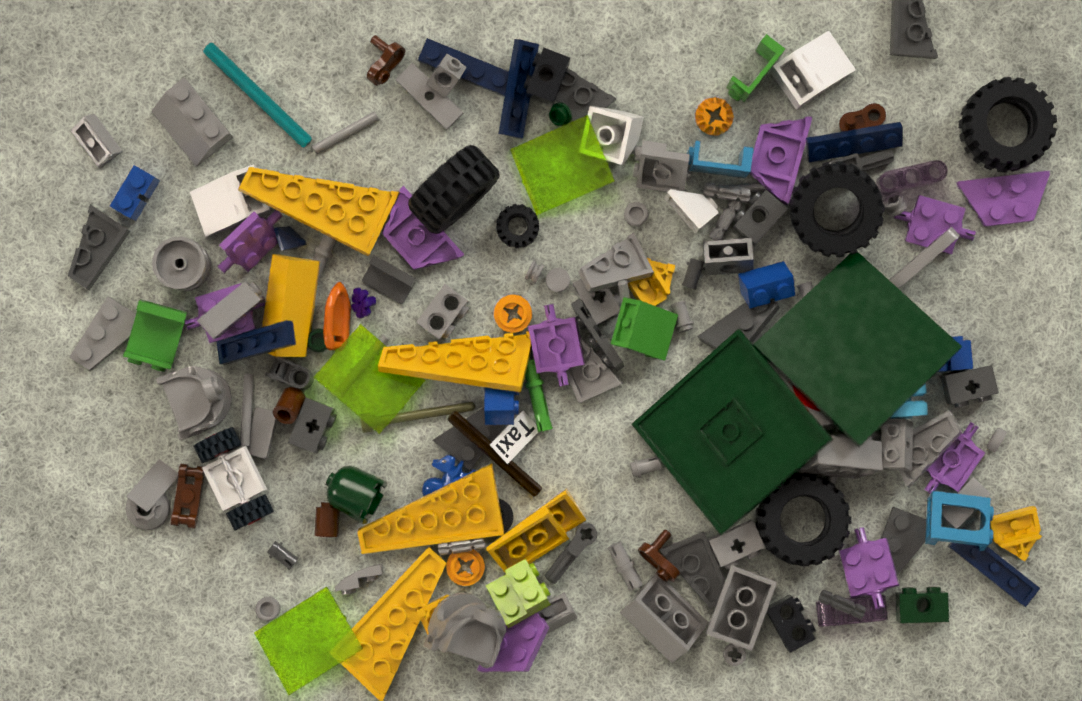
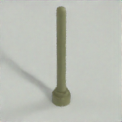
[360,402,476,433]

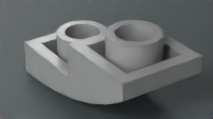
[941,477,991,529]
[335,564,384,595]

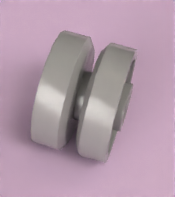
[152,236,211,292]

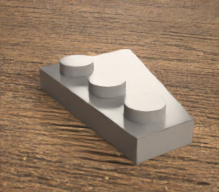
[578,232,654,293]
[69,296,136,370]
[566,336,623,403]
[899,410,962,488]

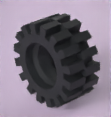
[496,204,539,249]

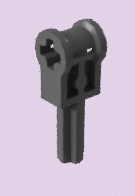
[829,149,894,171]
[545,522,597,584]

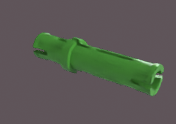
[525,359,553,432]

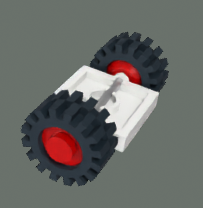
[194,427,274,531]

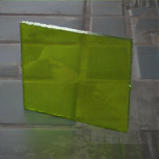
[510,115,615,215]
[313,324,426,434]
[254,587,363,695]

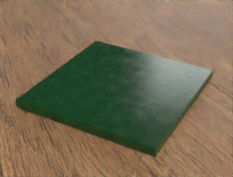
[753,252,962,447]
[632,329,833,535]

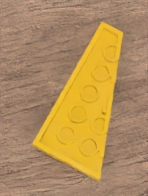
[238,167,399,256]
[378,331,532,393]
[357,463,504,554]
[330,546,447,701]

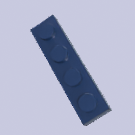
[418,38,509,97]
[498,39,539,139]
[806,122,903,163]
[216,320,296,365]
[948,527,1040,607]

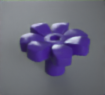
[351,288,376,318]

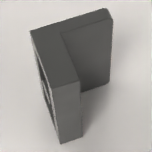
[362,255,417,304]

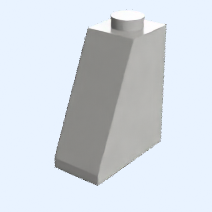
[197,281,264,339]

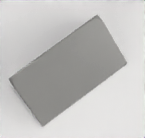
[71,114,122,168]
[246,407,278,459]
[539,592,577,634]

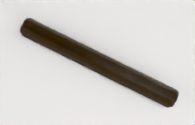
[447,411,542,497]

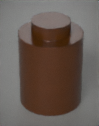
[273,387,306,424]
[314,502,340,537]

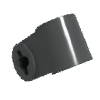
[265,356,314,389]

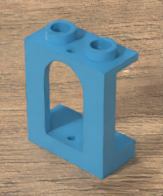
[925,491,994,551]

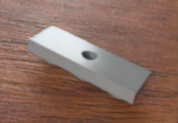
[396,63,464,130]

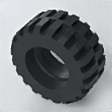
[958,77,1057,172]
[408,145,500,234]
[789,161,885,258]
[755,473,851,567]

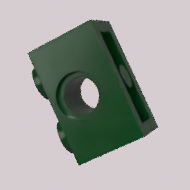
[895,587,949,623]

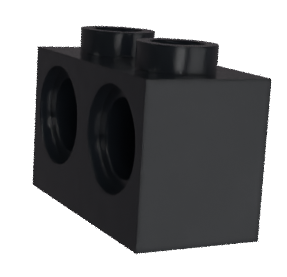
[766,594,816,653]

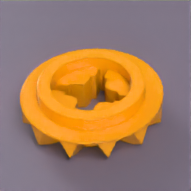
[695,97,734,136]
[494,295,532,333]
[446,549,485,586]

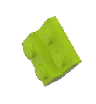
[485,559,551,628]

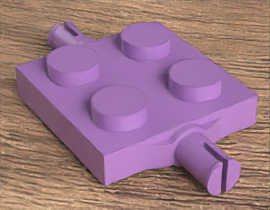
[894,195,976,254]
[218,209,283,273]
[185,283,265,343]
[528,304,585,386]
[924,422,985,494]
[839,527,900,609]

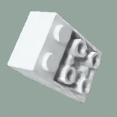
[770,31,856,110]
[190,164,273,237]

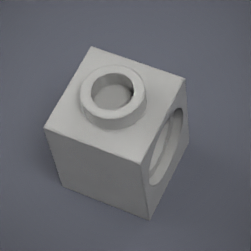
[426,54,466,98]

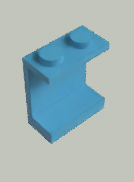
[687,141,754,178]

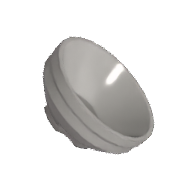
[125,494,170,530]

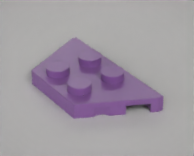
[749,116,813,206]
[956,171,1050,227]
[382,186,464,270]
[477,612,549,673]

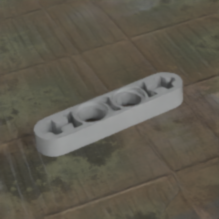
[889,227,960,289]

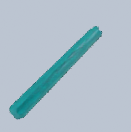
[203,42,312,148]

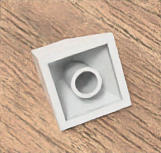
[580,106,644,165]
[664,189,719,234]

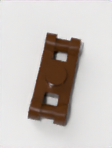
[171,463,205,529]

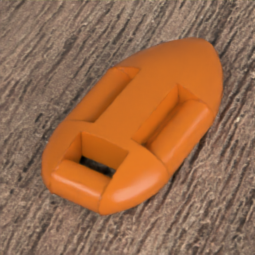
[323,282,351,352]

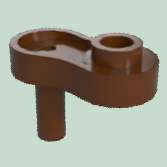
[367,35,405,86]
[839,103,886,132]
[637,529,680,582]

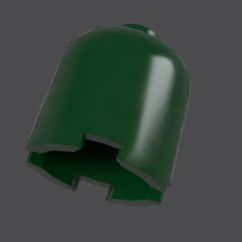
[325,465,387,525]

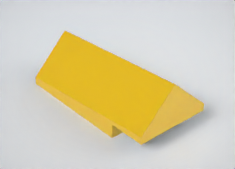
[262,254,320,357]
[486,488,586,572]

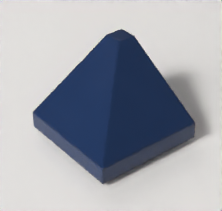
[274,226,307,251]

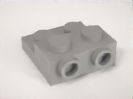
[633,140,690,192]

